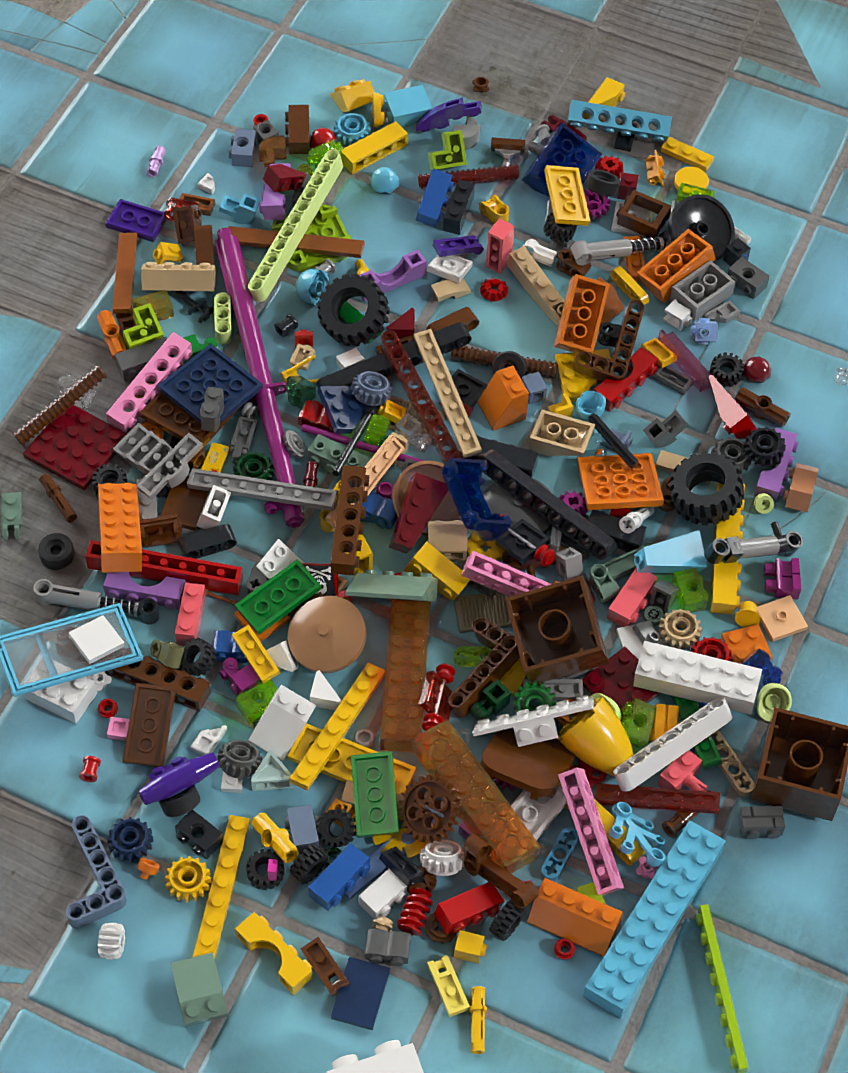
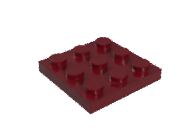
[582,646,661,724]

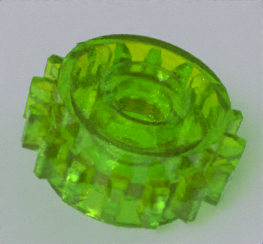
[306,139,343,168]

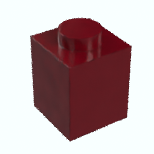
[617,172,639,200]

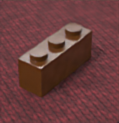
[285,105,310,154]

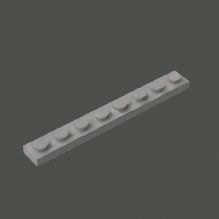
[187,468,338,511]

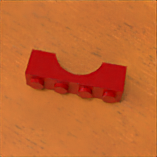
[594,347,658,412]

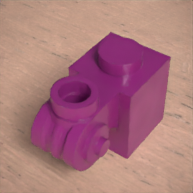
[219,658,262,700]

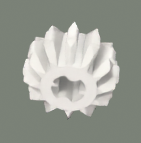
[97,923,126,960]

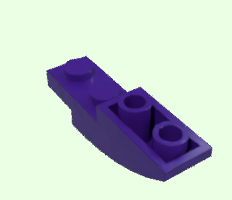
[416,97,482,132]

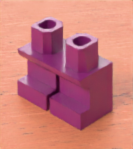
[763,558,801,600]

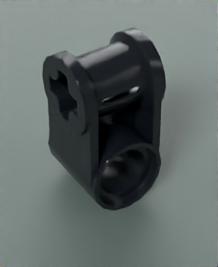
[598,322,632,347]

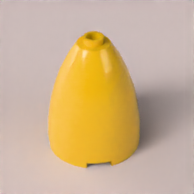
[557,697,634,777]

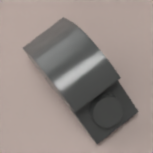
[643,410,689,447]

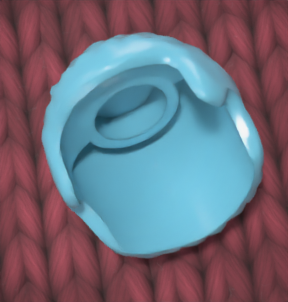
[371,167,400,194]
[576,391,606,420]

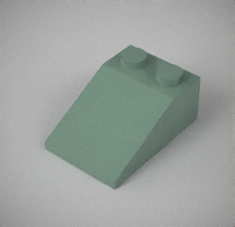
[170,952,228,1027]

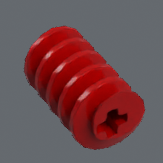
[397,887,433,936]

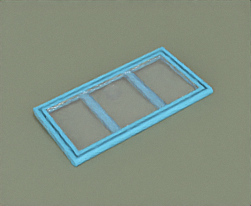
[0,603,143,697]

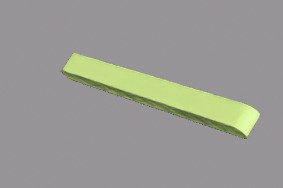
[248,150,343,302]

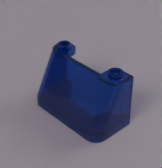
[442,458,512,541]

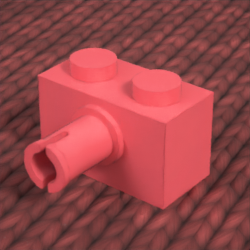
[657,750,708,798]

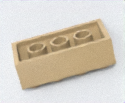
[141,262,216,291]

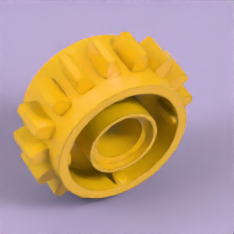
[165,856,211,903]

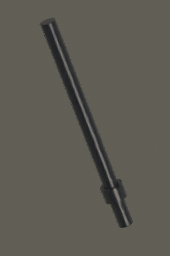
[332,405,379,476]

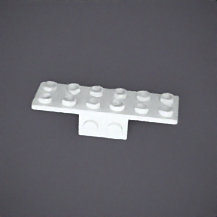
[473,695,594,747]

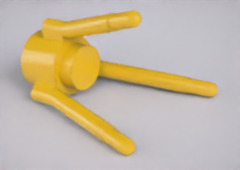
[281,355,319,388]

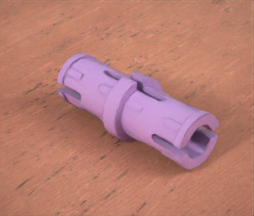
[147,146,166,177]

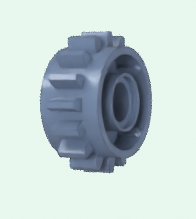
[351,371,392,406]

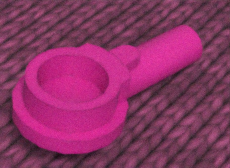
[376,482,393,500]

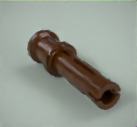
[662,790,717,838]

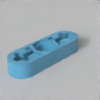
[541,827,579,882]

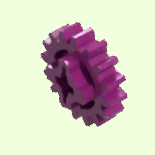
[583,188,610,220]

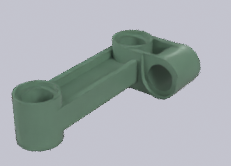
[589,542,653,603]

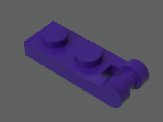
[432,235,484,257]

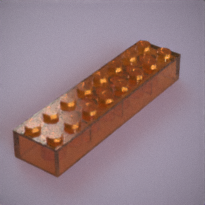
[380,599,431,753]
[411,719,541,873]

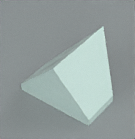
[251,749,293,791]

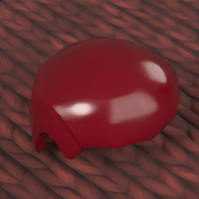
[743,356,771,383]

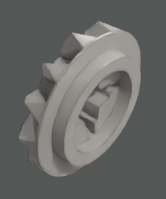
[283,430,305,458]

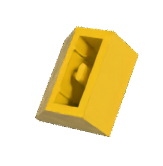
[330,79,375,112]

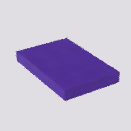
[105,199,168,242]

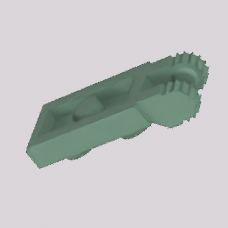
[1,492,22,540]

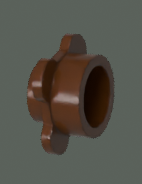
[472,77,489,92]

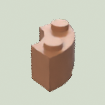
[783,463,818,512]

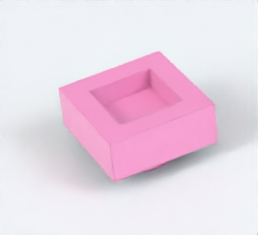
[107,717,130,741]

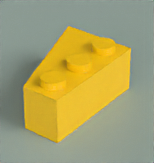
[403,542,470,601]

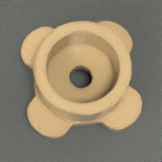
[372,916,393,932]

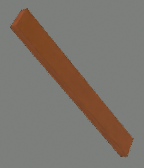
[228,226,365,258]

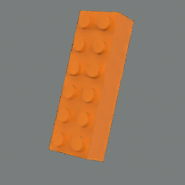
[98,483,142,572]

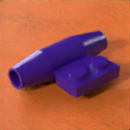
[138,752,220,805]

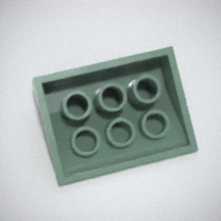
[345,570,438,602]

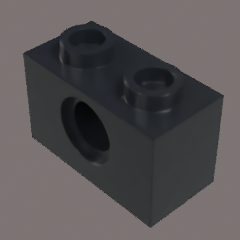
[175,810,224,859]

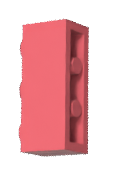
[486,219,514,274]
[607,567,657,627]
[175,583,206,646]

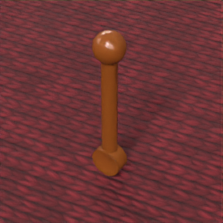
[205,589,238,606]

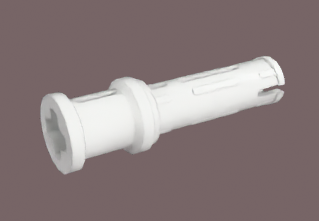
[619,507,654,533]

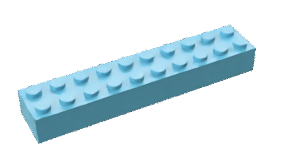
[583,820,726,1019]

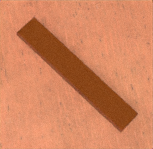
[112,233,138,314]

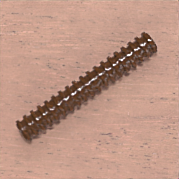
[451,346,558,378]
[13,365,107,446]

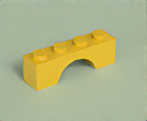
[235,912,313,995]

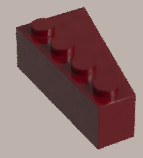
[389,472,452,554]

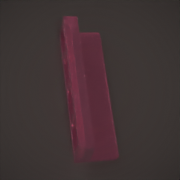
[658,329,711,392]

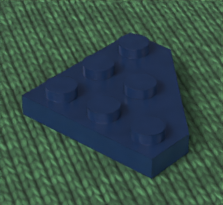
[317,386,370,434]

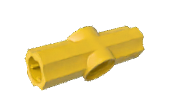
[251,813,299,863]

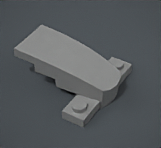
[113,423,204,500]

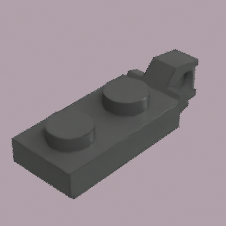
[230,416,258,464]

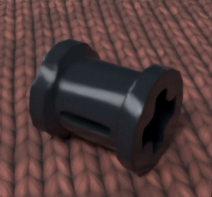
[274,314,298,338]

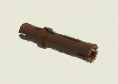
[39,473,77,523]

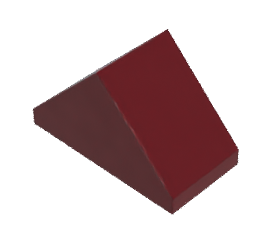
[386,308,415,340]

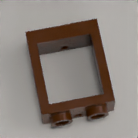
[616,190,672,239]

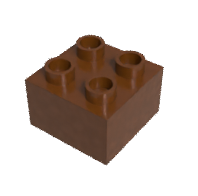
[505,575,609,684]
[751,707,848,821]

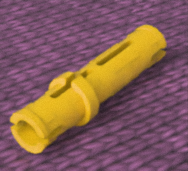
[470,986,487,1054]

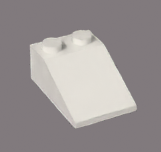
[248,685,316,761]

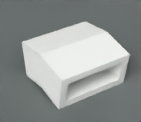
[336,348,365,370]

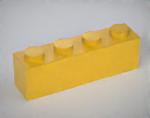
[340,121,408,175]

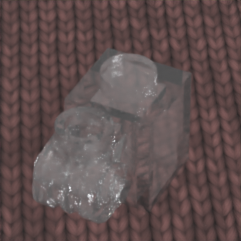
[58,374,96,411]
[395,413,433,453]

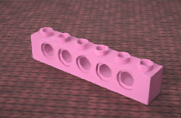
[106,332,192,433]
[461,551,551,596]
[558,768,624,895]

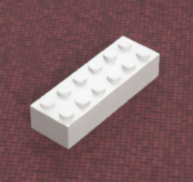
[633,641,762,715]

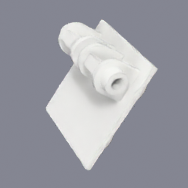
[256,539,304,579]

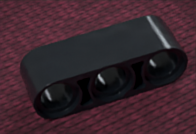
[178,524,237,559]

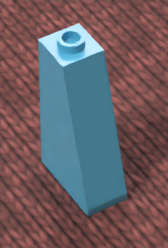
[634,531,707,574]

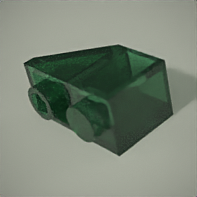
[287,376,316,410]

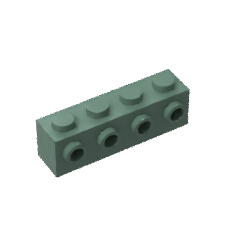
[307,434,381,491]

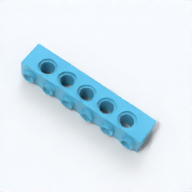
[567,100,672,142]

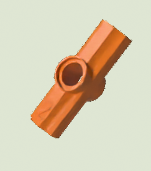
[97,310,127,360]

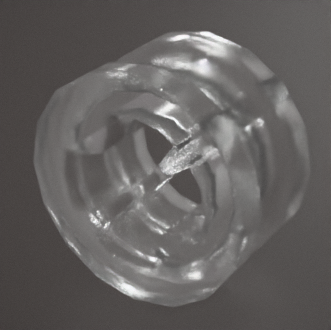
[834,367,848,385]

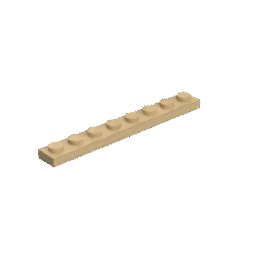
[414,329,482,458]

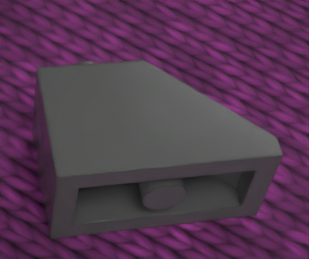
[649,580,679,614]

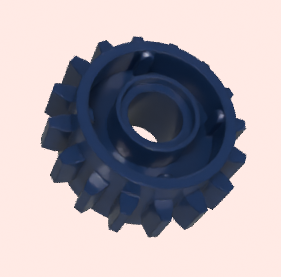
[107,817,154,863]

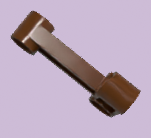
[464,834,539,909]

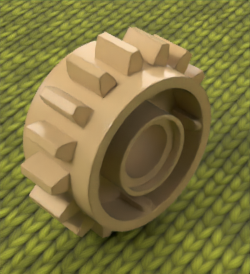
[658,609,702,649]

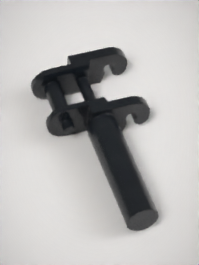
[175,291,214,324]

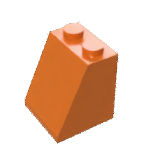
[478,366,529,431]

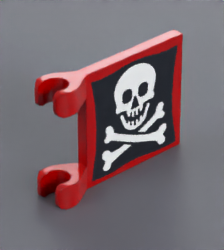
[301,563,352,602]

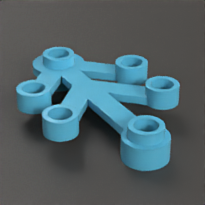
[609,802,665,867]

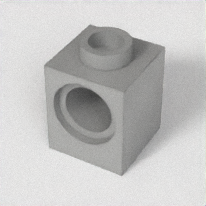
[555,547,583,580]

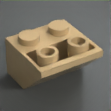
[427,520,467,561]

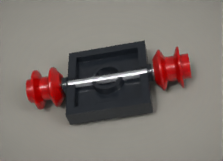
[491,514,555,566]

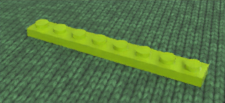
[695,904,749,1073]

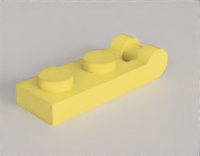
[427,955,470,1017]

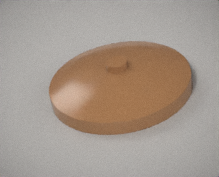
[392,460,468,536]
[288,596,367,673]

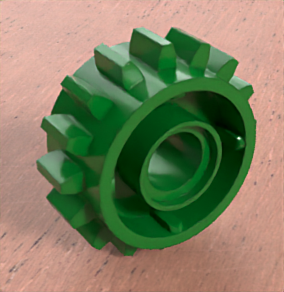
[513,680,557,712]

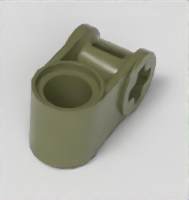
[150,639,184,668]

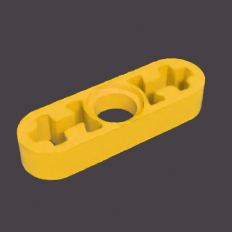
[610,266,649,305]

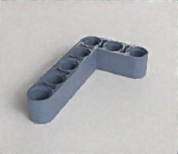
[66,815,127,929]

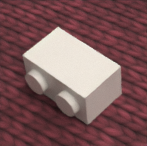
[196,485,231,530]
[359,869,407,919]

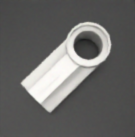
[523,239,557,267]

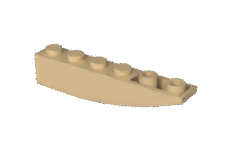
[506,246,565,326]

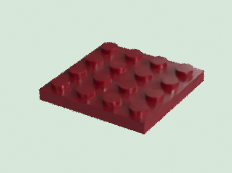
[23,404,127,491]

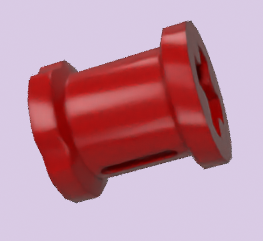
[79,756,101,782]

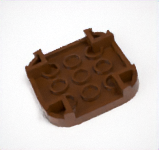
[479,727,575,801]

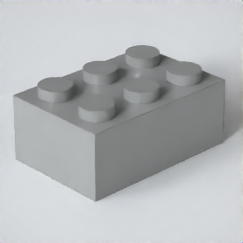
[670,260,735,321]

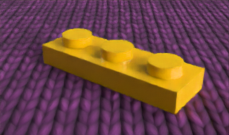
[661,137,714,172]
[232,625,280,684]

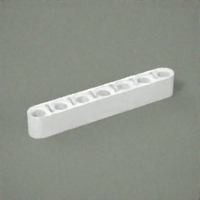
[613,698,733,791]

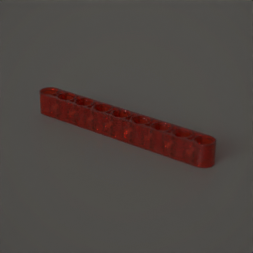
[381,330,463,472]

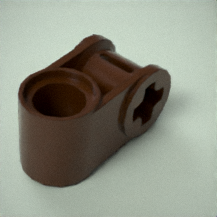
[556,249,591,277]

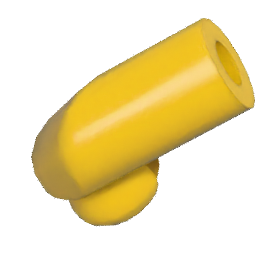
[355,259,369,275]

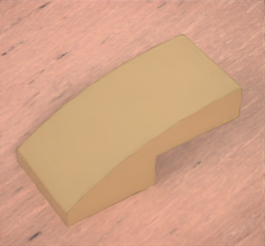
[431,278,471,302]

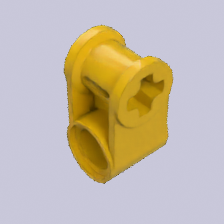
[479,195,509,224]

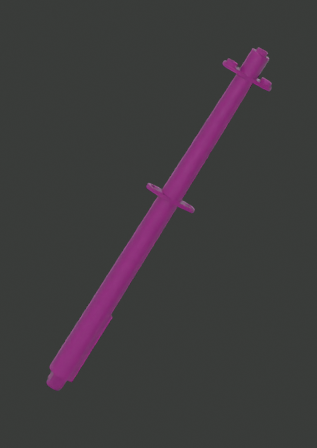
[215,228,304,528]

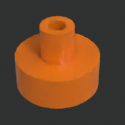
[137,858,160,880]

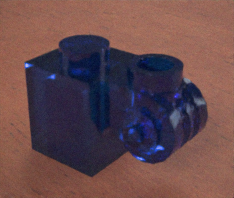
[739,649,783,686]

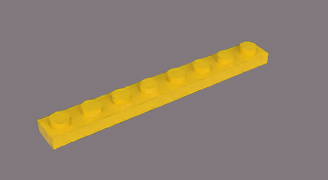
[290,662,386,791]
[193,815,250,959]

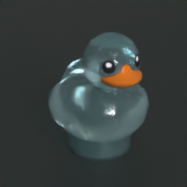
[586,430,607,457]

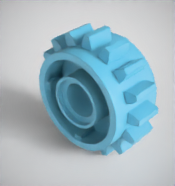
[334,113,371,146]

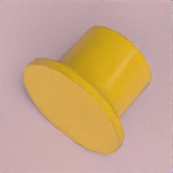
[735,601,760,627]

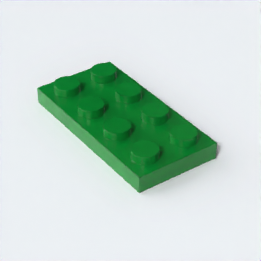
[235,559,322,635]
[351,751,399,838]

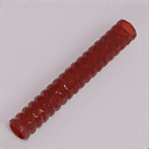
[418,164,519,189]

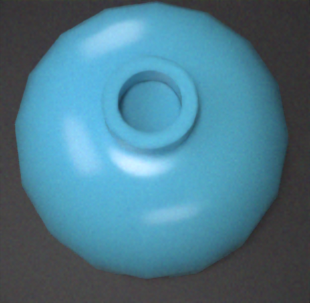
[296,269,329,305]

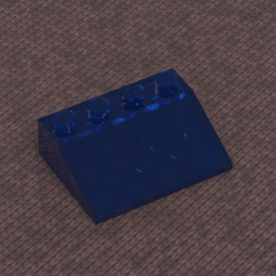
[522,123,602,197]

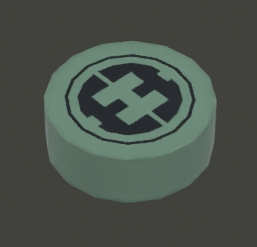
[643,606,663,626]

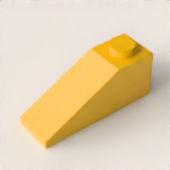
[583,77,625,120]

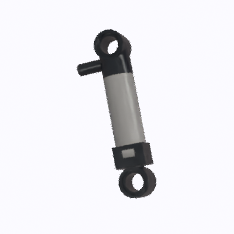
[704,521,803,564]

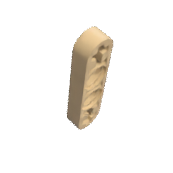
[711,730,754,797]

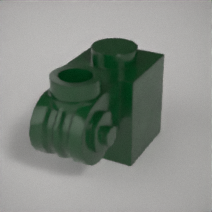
[470,679,511,721]

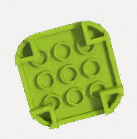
[271,204,351,272]

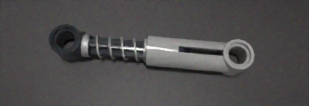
[570,230,672,265]
[33,579,159,625]

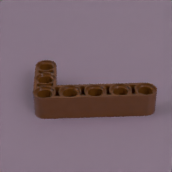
[572,299,644,381]
[448,618,520,718]

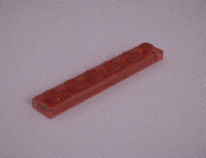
[595,783,721,814]

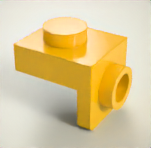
[153,242,183,264]

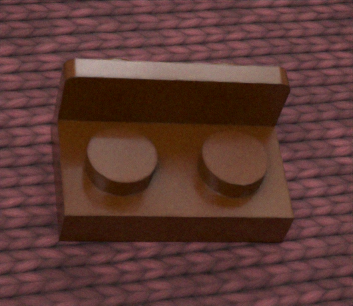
[172,205,202,244]

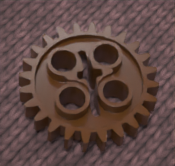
[397,774,462,843]

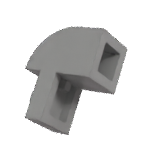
[453,116,481,149]

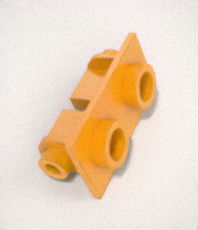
[646,150,665,187]

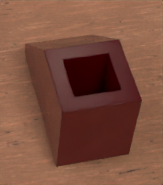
[262,164,306,192]

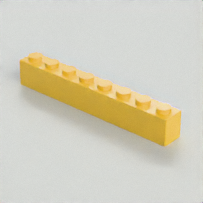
[710,483,745,615]

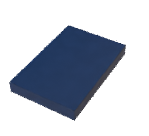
[331,957,390,1030]

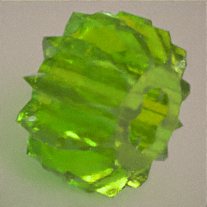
[365,414,390,446]

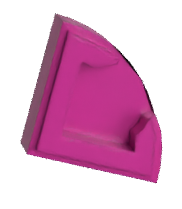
[268,859,278,881]

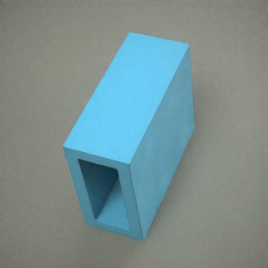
[383,85,432,127]

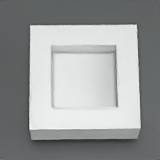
[221,772,244,793]

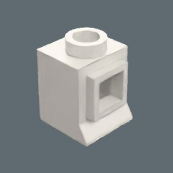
[663,299,693,331]

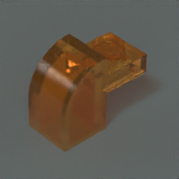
[259,135,287,168]

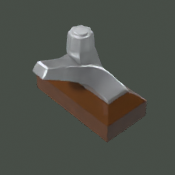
[491,137,526,169]

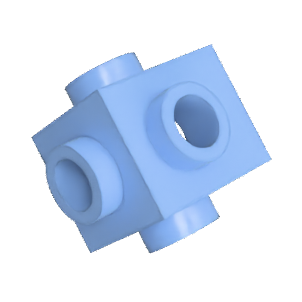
[690,318,718,344]

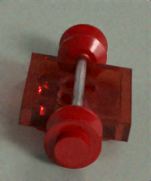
[419,663,456,735]

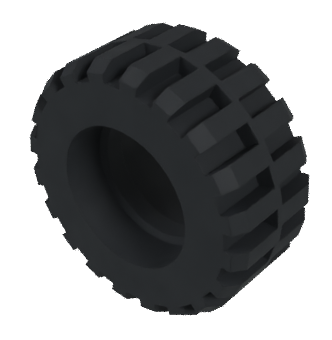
[317,273,390,347]
[669,451,745,526]

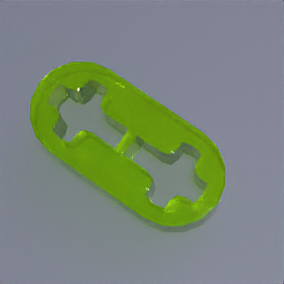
[454,646,491,667]

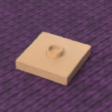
[757,595,808,642]

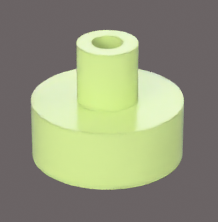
[754,493,774,514]

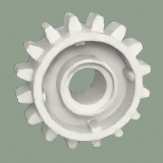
[420,840,464,876]

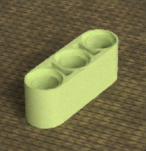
[214,292,232,345]

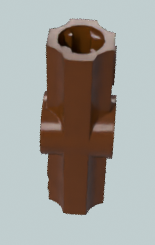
[735,387,791,427]

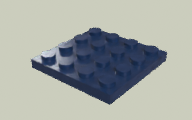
[157,344,263,424]

